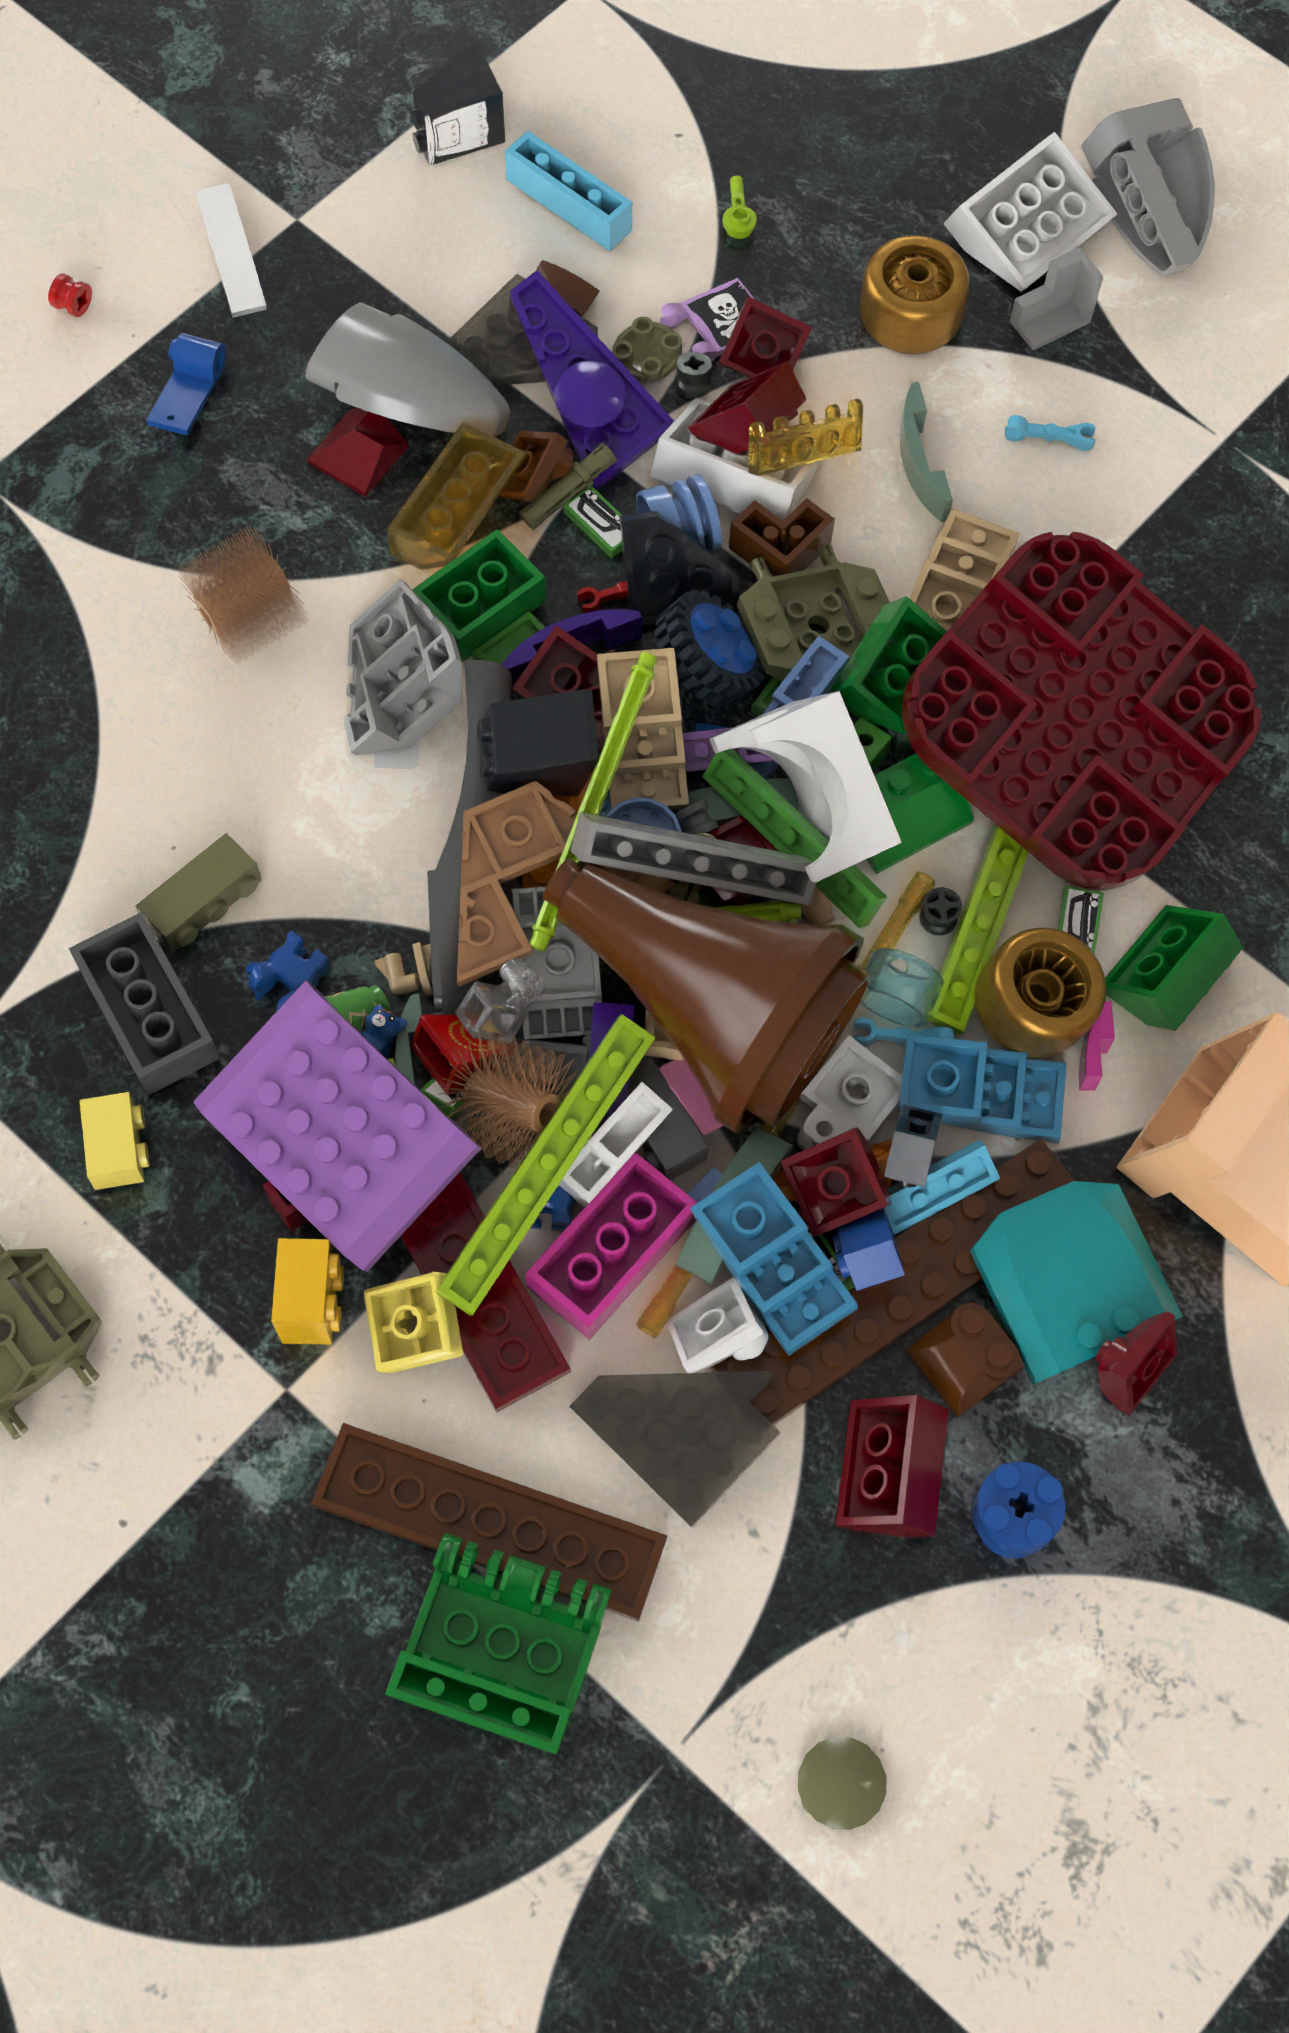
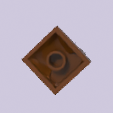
[486,430,573,502]
[905,1300,1025,1418]

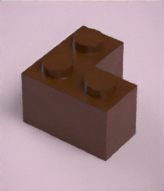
[729,498,835,576]

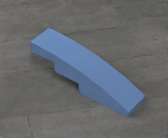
[750,635,850,779]

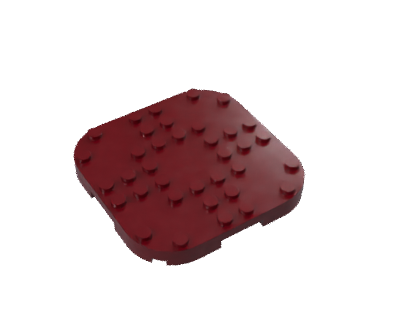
[902,532,1261,890]

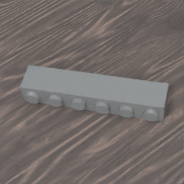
[571,812,816,906]

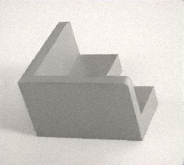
[1010,247,1103,350]

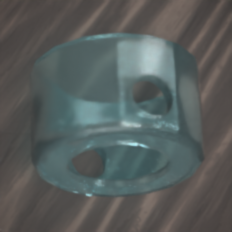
[860,948,944,1028]

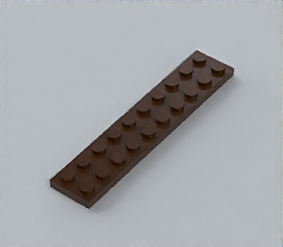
[710,1138,1075,1435]

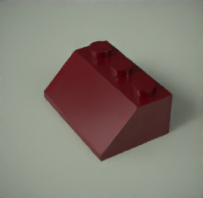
[688,361,807,454]
[835,1395,949,1537]

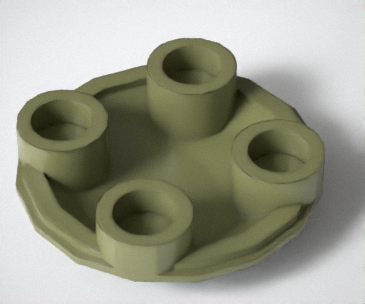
[612,317,682,381]
[798,1737,886,1830]

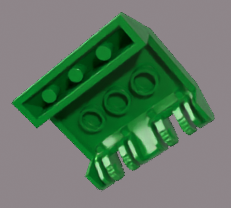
[385,1533,612,1755]

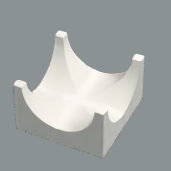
[709,691,902,882]

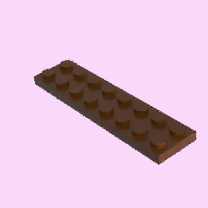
[311,1423,668,1622]

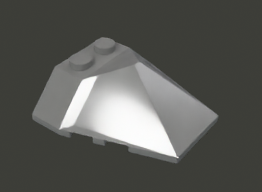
[345,579,462,755]

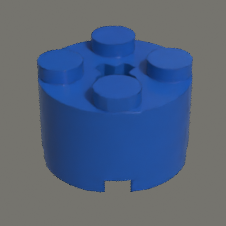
[971,1462,1066,1558]

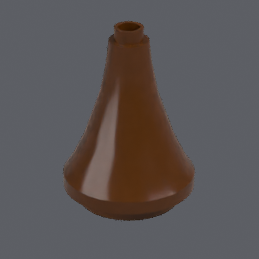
[543,858,872,1134]

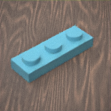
[884,1140,1000,1235]

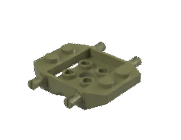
[737,544,890,682]
[0,1244,102,1440]

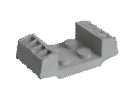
[512,887,602,1040]

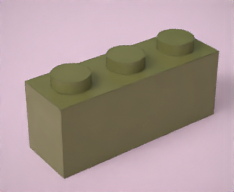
[135,833,262,953]

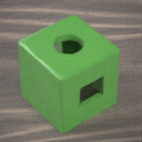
[854,717,891,773]

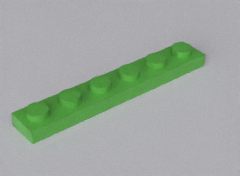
[702,749,887,929]

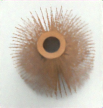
[178,525,308,664]
[439,1031,580,1168]

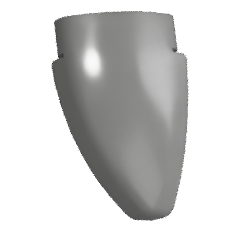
[1081,98,1215,276]
[306,302,510,437]

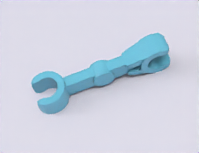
[1005,415,1096,451]
[853,1017,954,1048]

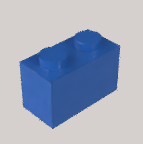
[832,1208,905,1291]

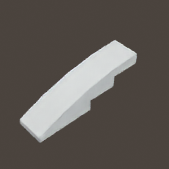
[195,183,267,318]

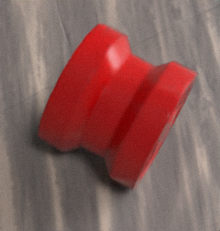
[48,273,92,318]

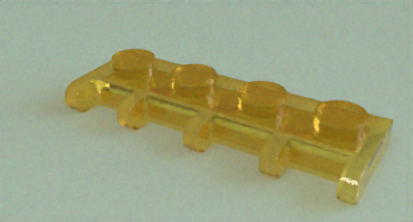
[748,399,863,476]

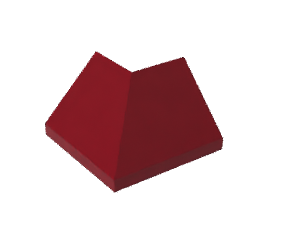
[307,408,408,497]

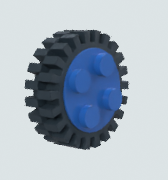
[655,590,765,708]

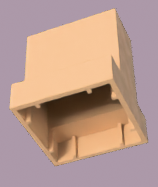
[1116,1012,1289,1286]

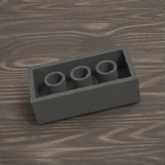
[68,912,220,1096]

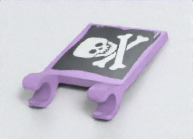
[660,278,754,361]

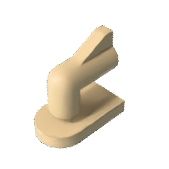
[375,942,434,996]

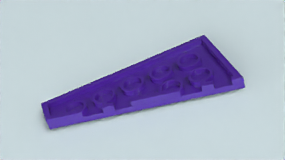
[510,270,674,491]

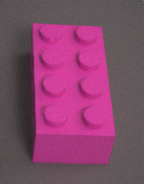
[525,1152,698,1340]

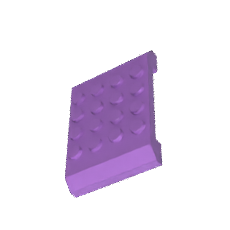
[194,981,481,1272]

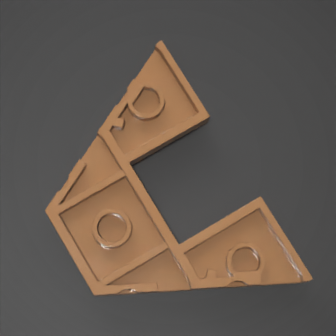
[457,781,677,987]

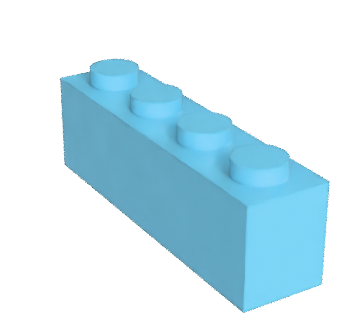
[505,131,633,251]

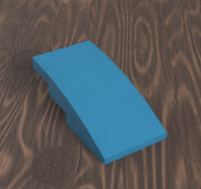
[899,1034,1067,1143]
[690,1162,858,1356]

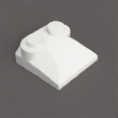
[666,1277,768,1374]

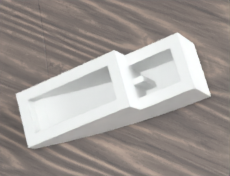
[559,1082,673,1208]

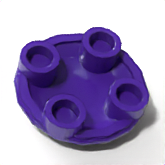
[554,361,626,433]

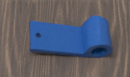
[146,333,226,436]

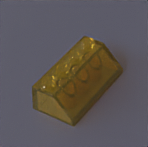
[387,422,526,570]

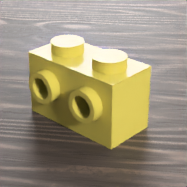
[79,1092,150,1190]

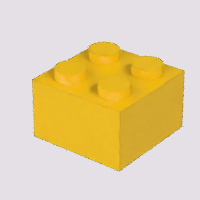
[271,1238,344,1345]

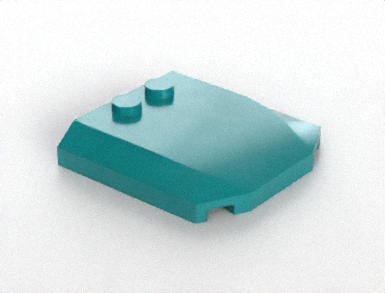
[969,1181,1183,1385]

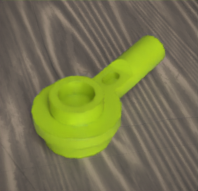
[722,176,757,239]

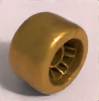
[860,235,969,354]
[974,928,1106,1058]

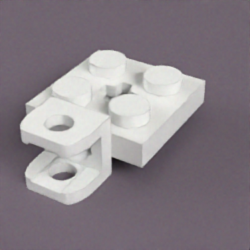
[796,1035,902,1150]

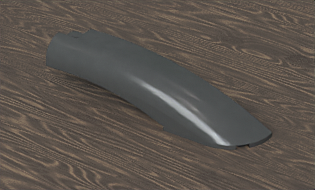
[427,660,514,1015]

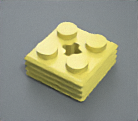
[364,1272,463,1373]

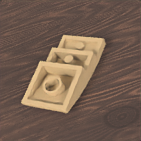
[910,508,1020,631]
[597,648,689,811]

